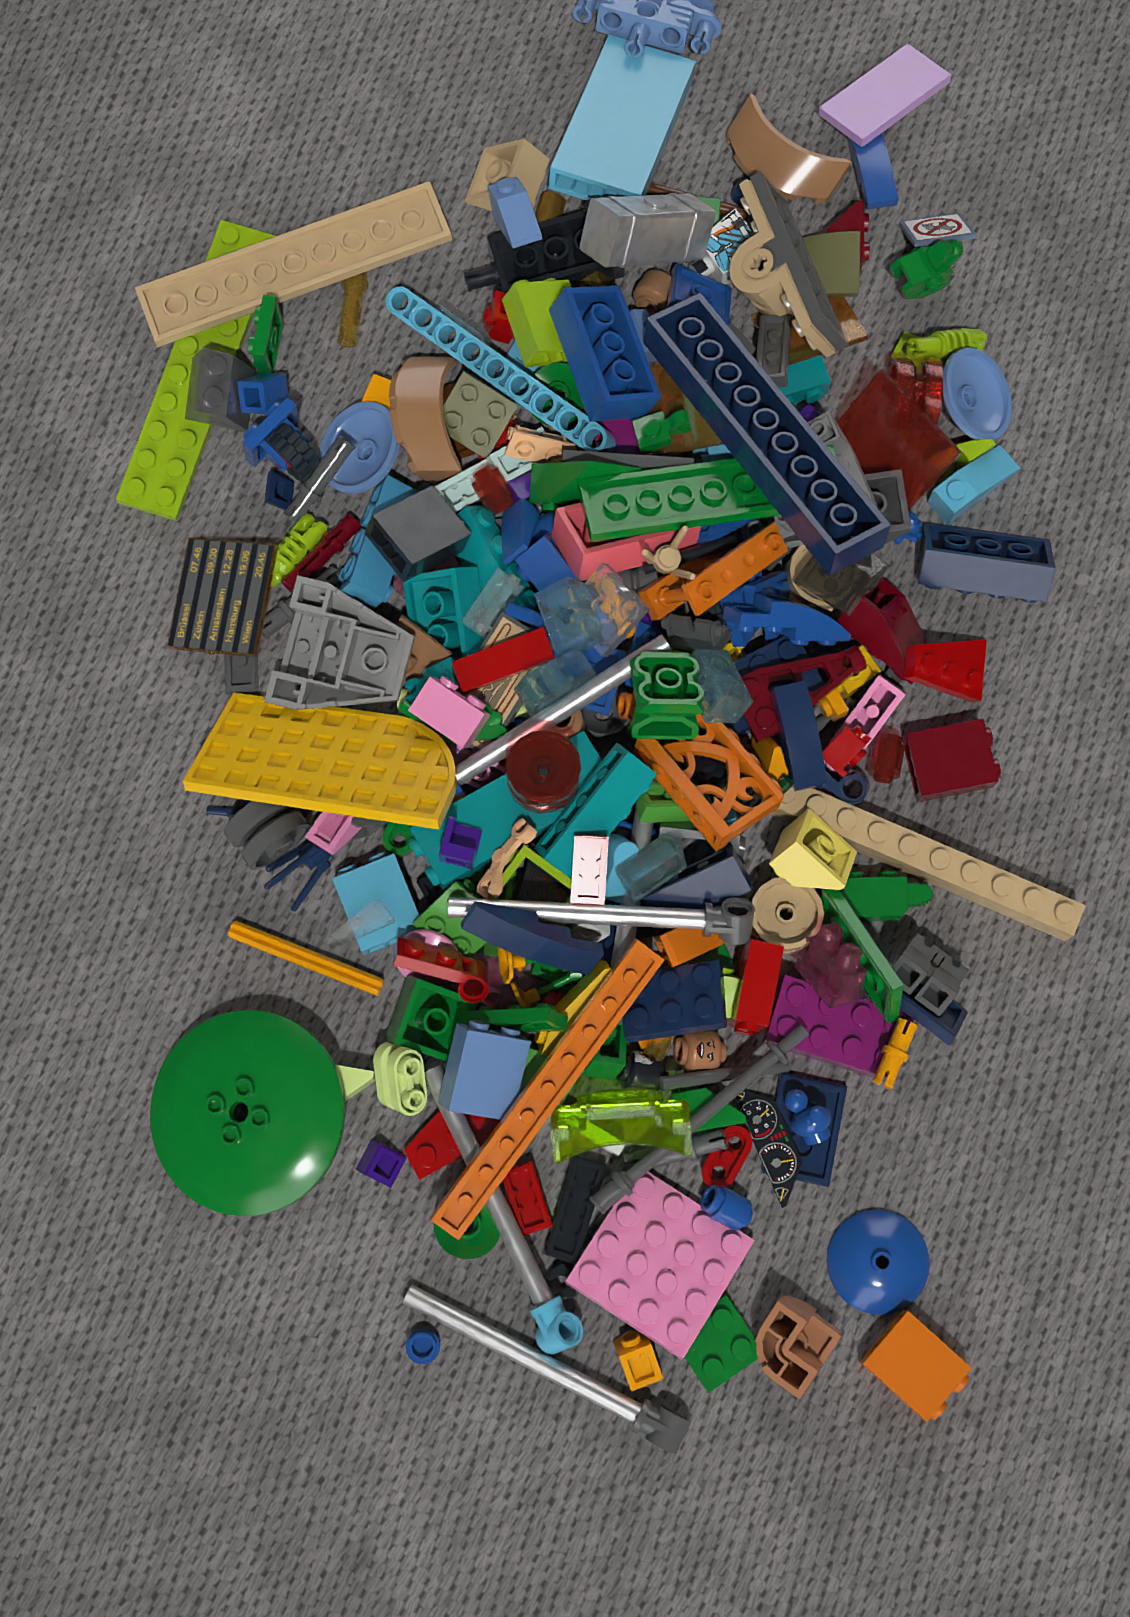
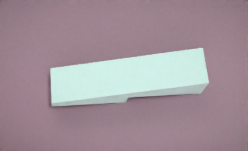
[434,427,545,514]

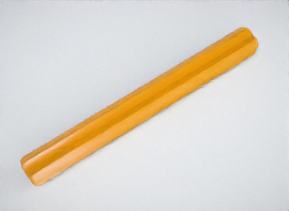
[228,921,384,996]

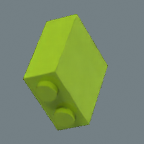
[502,278,572,367]

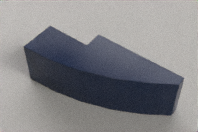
[770,680,827,792]

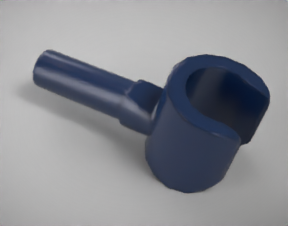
[206,802,248,817]

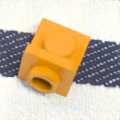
[613,1330,663,1392]

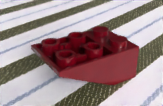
[836,575,928,685]

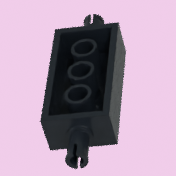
[463,210,625,293]

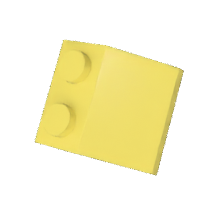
[769,808,857,890]

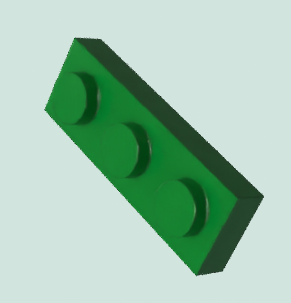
[463,1003,568,1033]

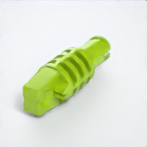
[907,328,987,360]

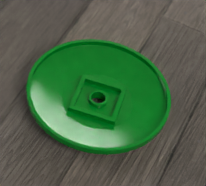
[150,1010,346,1216]

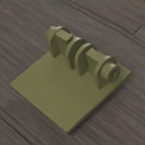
[443,371,519,459]

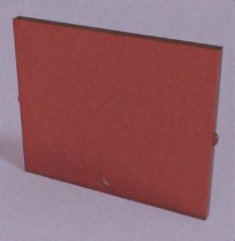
[837,369,962,512]

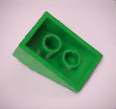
[529,461,642,512]

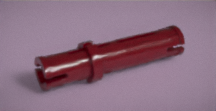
[281,514,361,594]

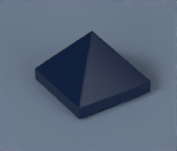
[264,471,295,511]

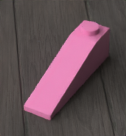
[813,674,907,796]

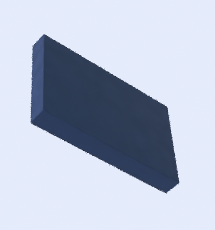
[762,1073,847,1187]

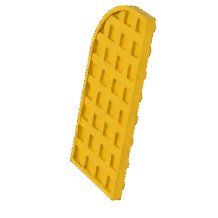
[183,692,457,830]

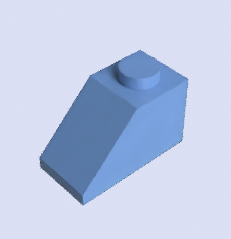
[487,177,542,248]

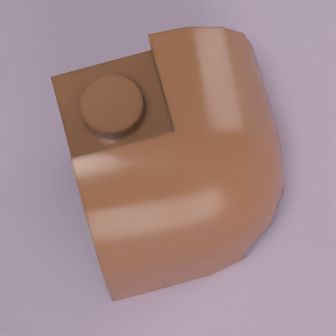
[755,1295,844,1399]

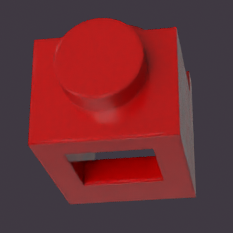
[482,290,514,344]
[823,725,872,777]

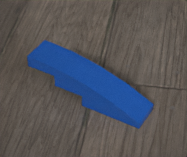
[846,133,899,210]

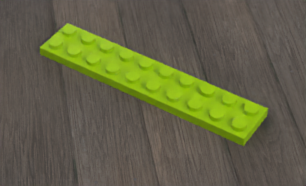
[116,220,276,521]

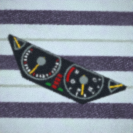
[734,1090,802,1208]

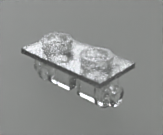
[461,568,524,639]

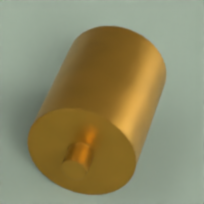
[535,192,566,222]

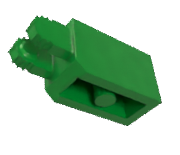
[840,871,934,922]

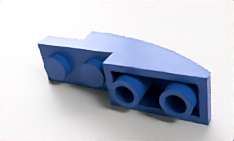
[723,593,851,646]

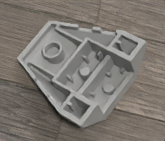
[264,575,415,710]

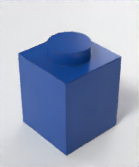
[237,373,288,414]

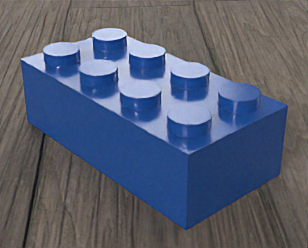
[549,285,661,422]

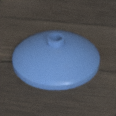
[941,348,1012,440]
[319,402,400,494]

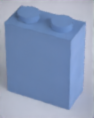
[438,1020,531,1120]

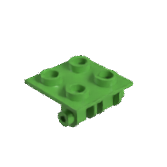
[412,879,486,958]

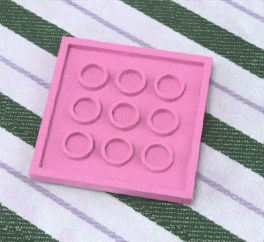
[565,1172,755,1360]

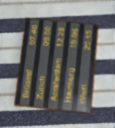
[166,538,278,657]

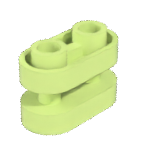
[373,1041,427,1116]

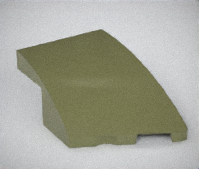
[803,231,860,297]

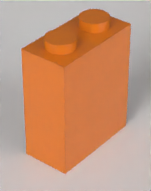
[859,1310,972,1422]

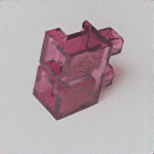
[794,923,867,1009]

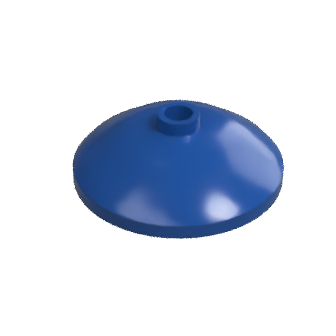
[827,1210,930,1315]

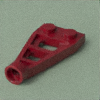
[727,645,867,744]

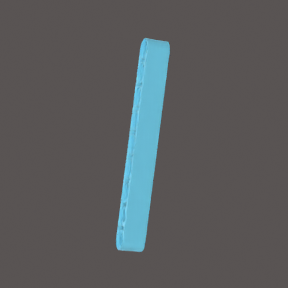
[386,286,616,453]

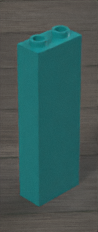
[408,731,602,892]

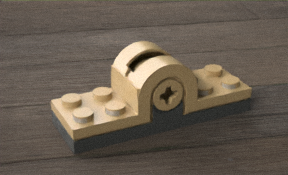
[729,170,849,358]

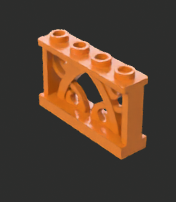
[633,699,784,852]

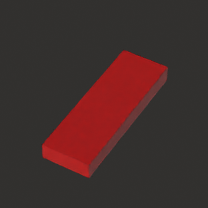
[451,627,557,694]

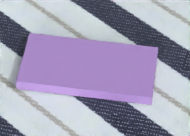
[819,43,951,147]

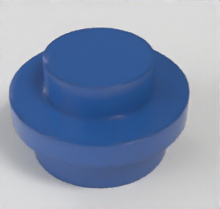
[406,1329,440,1364]

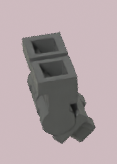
[892,933,969,1016]

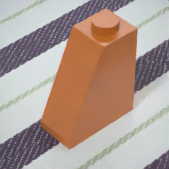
[653,928,726,967]

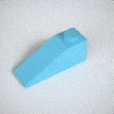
[927,445,1020,525]

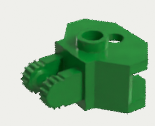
[890,240,964,299]

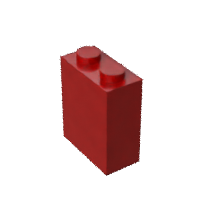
[727,939,784,1036]

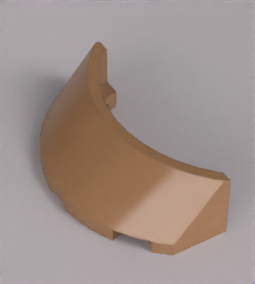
[726,93,852,204]
[389,357,462,484]

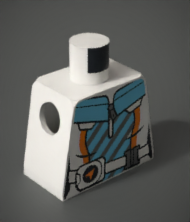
[689,209,755,285]

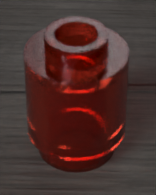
[471,465,516,516]
[868,733,905,784]

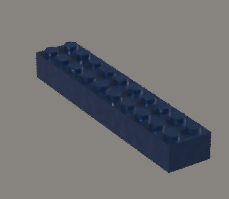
[643,293,891,576]

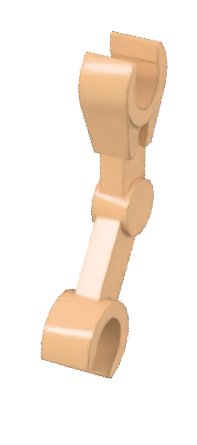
[477,818,537,899]

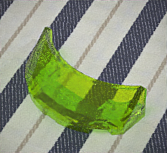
[551,1088,692,1163]

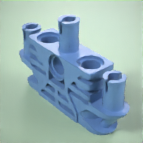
[573,0,722,58]

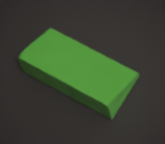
[637,780,699,823]

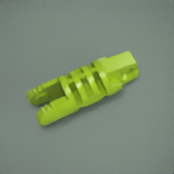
[270,513,328,588]

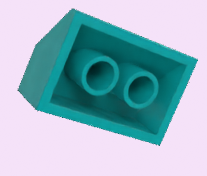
[403,567,487,661]

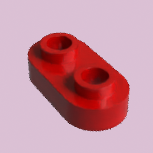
[702,1125,752,1188]

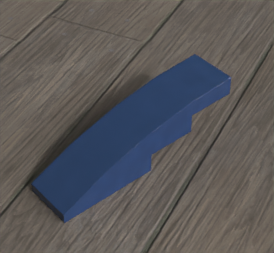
[460,901,604,975]

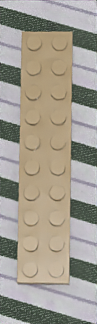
[135,181,452,347]

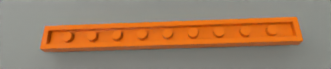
[430,939,664,1240]

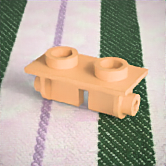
[504,425,575,463]

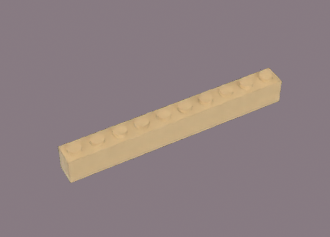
[770,779,1086,941]

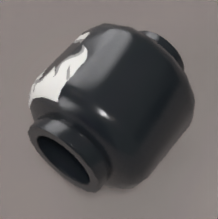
[616,1050,669,1099]

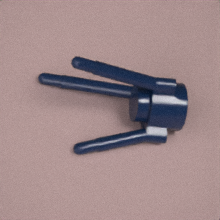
[264,840,333,912]

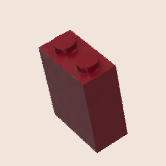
[902,718,1001,803]

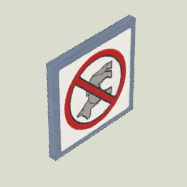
[900,213,977,247]

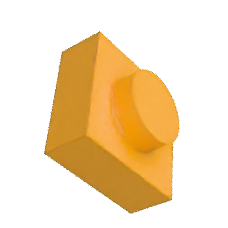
[818,688,849,724]

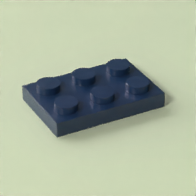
[624,960,727,1043]

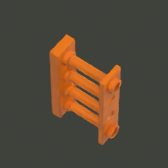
[638,522,788,621]

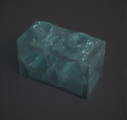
[691,649,753,723]

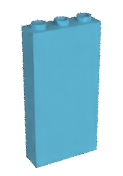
[548,34,696,201]

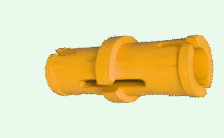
[872,1018,918,1090]

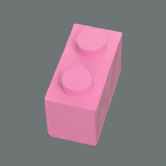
[408,676,491,748]

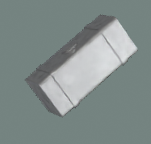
[580,193,716,268]

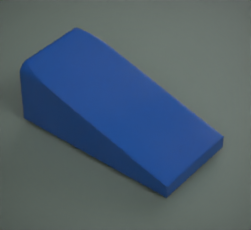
[502,498,540,565]

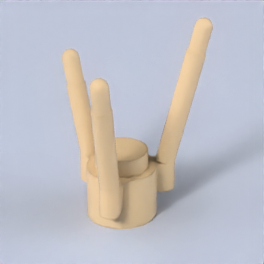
[642,525,695,580]

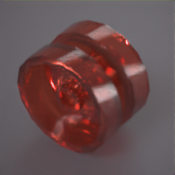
[888,358,943,429]
[506,730,581,814]

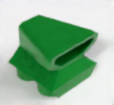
[630,652,704,739]

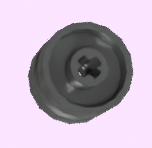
[223,801,310,870]

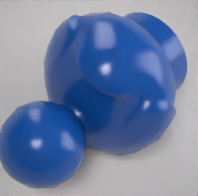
[784,1089,831,1145]

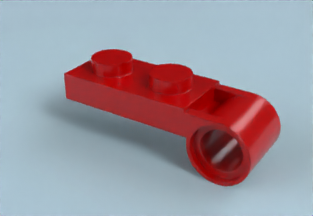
[393,937,489,1003]

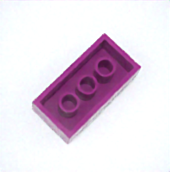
[763,975,914,1081]

